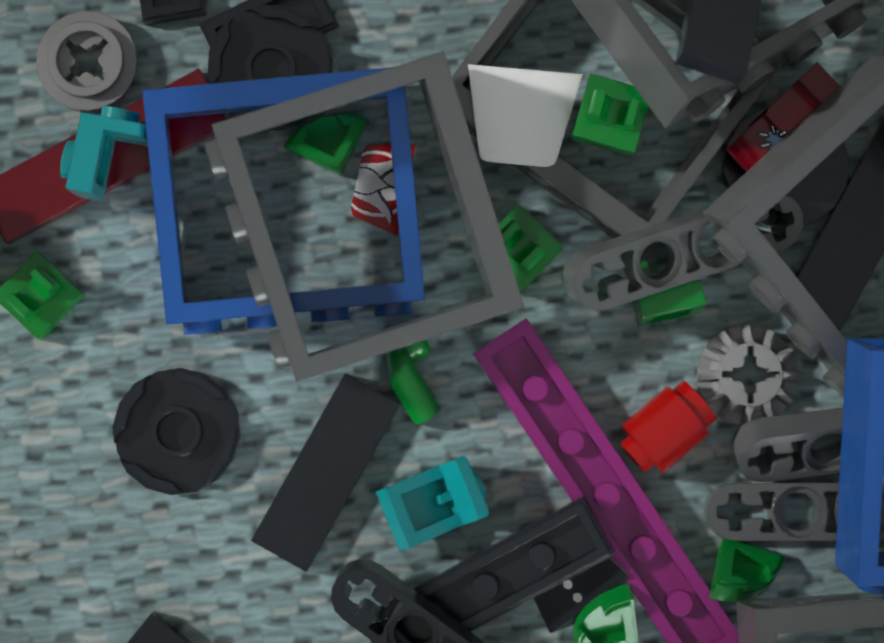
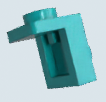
[60,106,148,202]
[375,456,489,551]

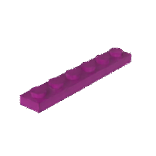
[473,318,739,643]

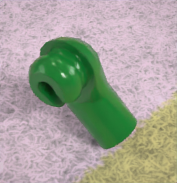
[386,340,441,424]

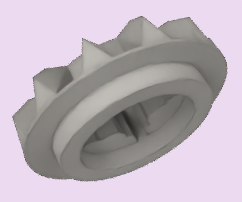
[36,11,138,112]
[697,324,801,426]

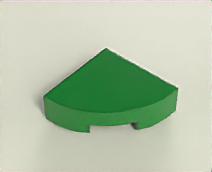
[284,112,369,176]
[709,538,784,602]
[572,583,639,643]

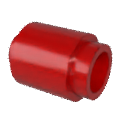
[620,381,717,474]

